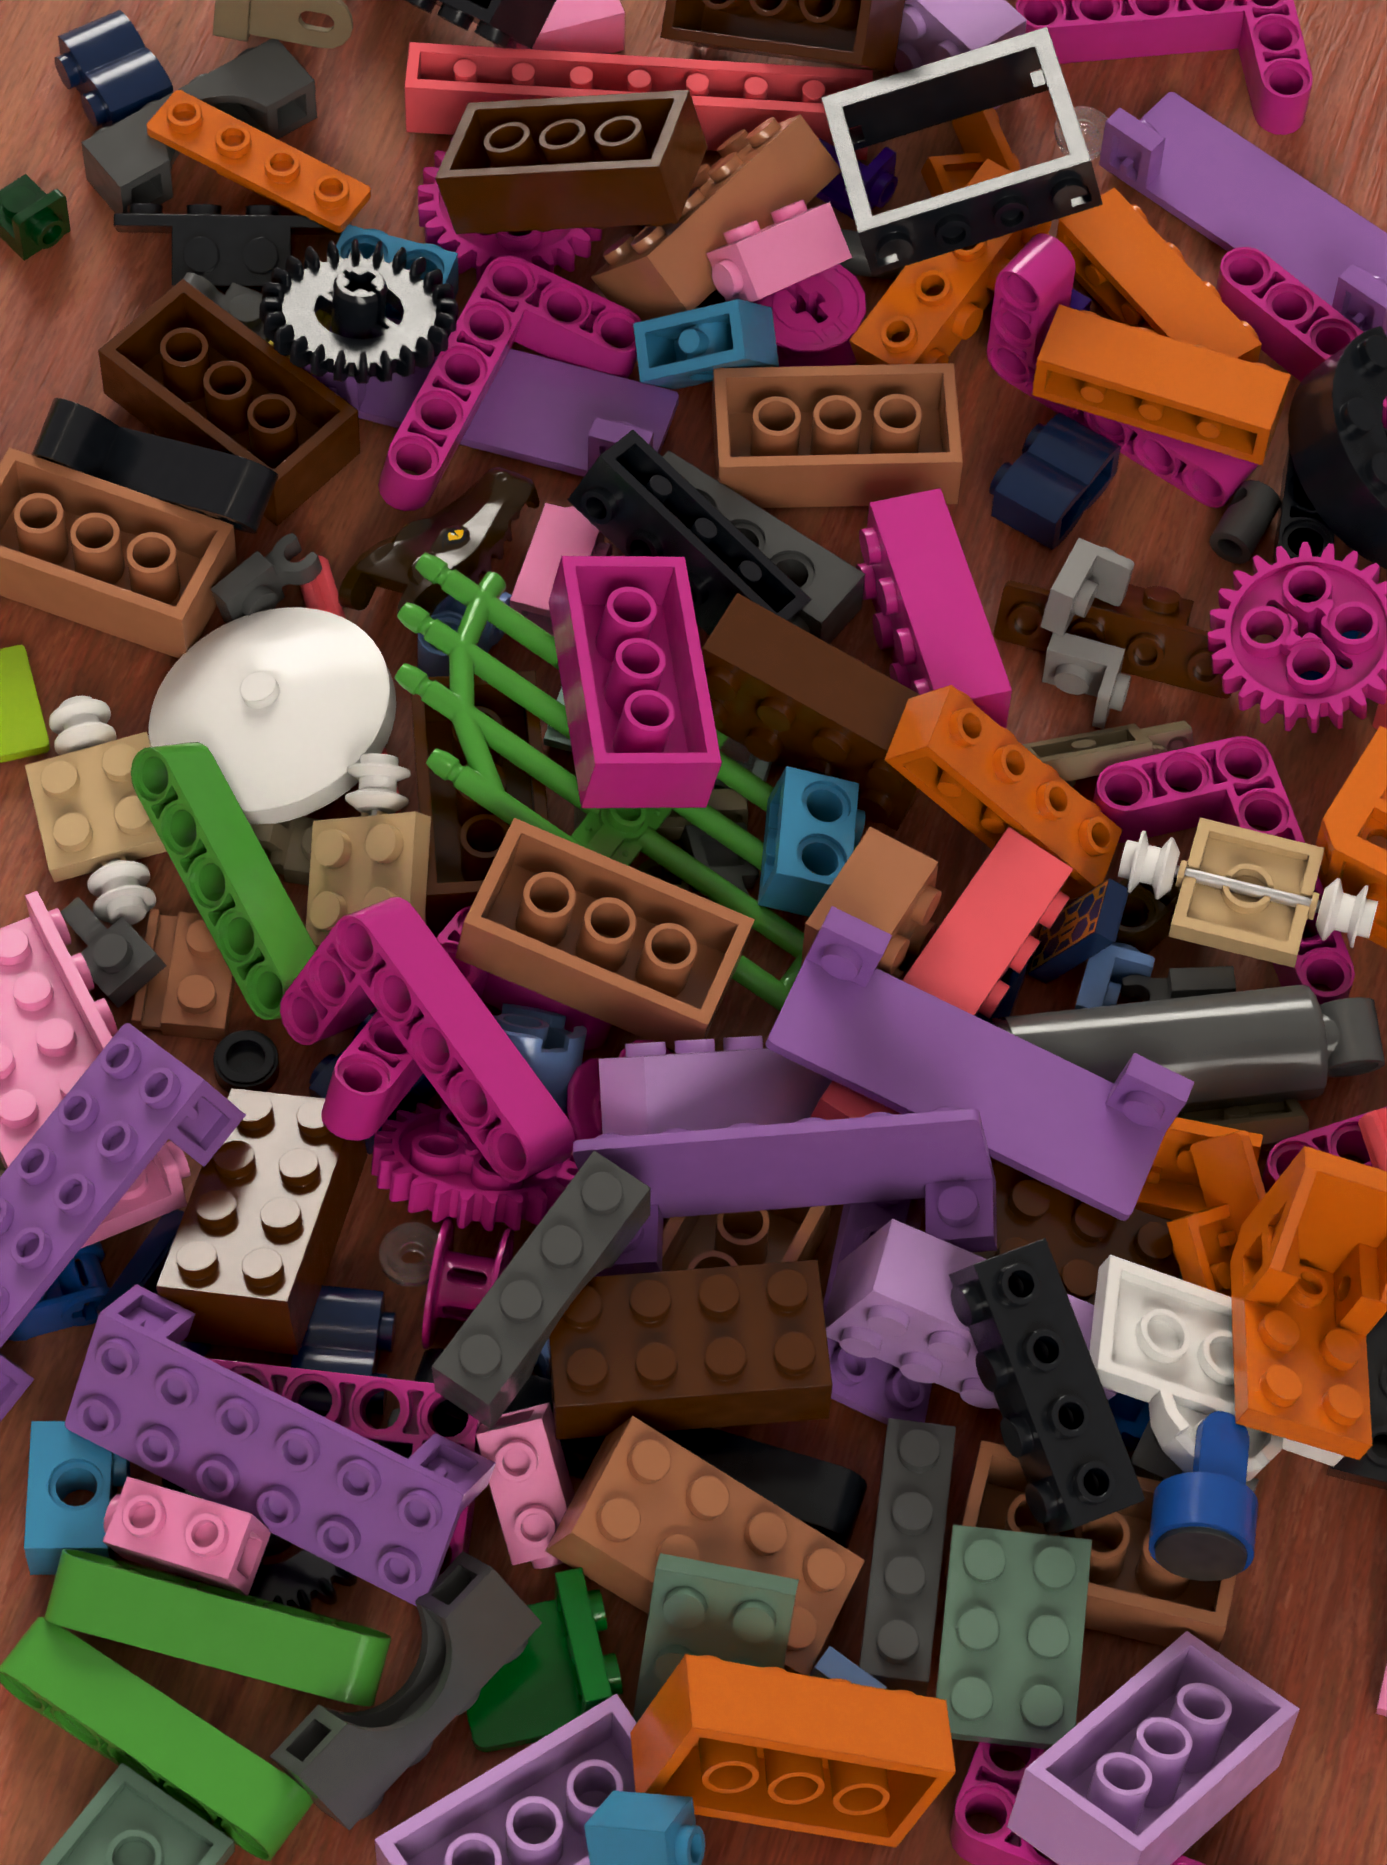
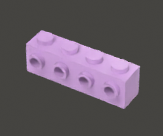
[599,1036,833,1136]

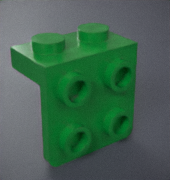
[466,1567,623,1752]

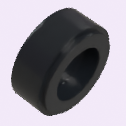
[213,1030,279,1093]

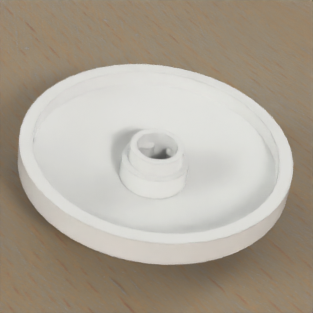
[148,607,396,824]

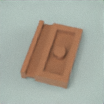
[131,909,235,1040]

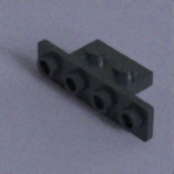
[114,203,352,289]

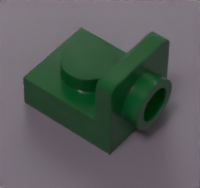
[0,174,71,261]

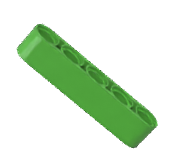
[131,742,317,1020]
[44,1549,391,1706]
[0,1617,313,1861]

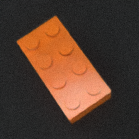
[630,1654,956,1848]

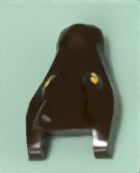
[338,467,540,617]

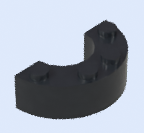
[1288,326,1387,569]

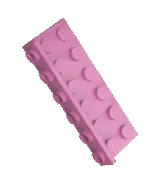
[0,891,191,1249]

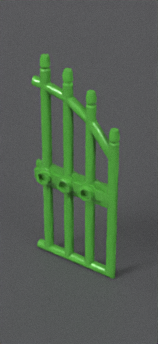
[394,552,856,1011]

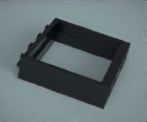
[821,27,1103,276]

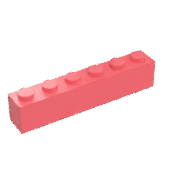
[810,827,1073,1120]

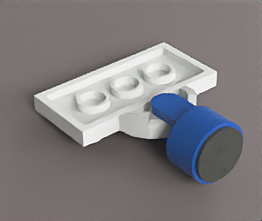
[1089,1255,1344,1581]

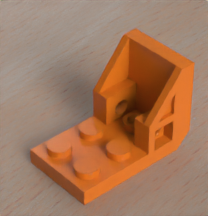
[1315,726,1387,949]
[1230,1146,1387,1460]

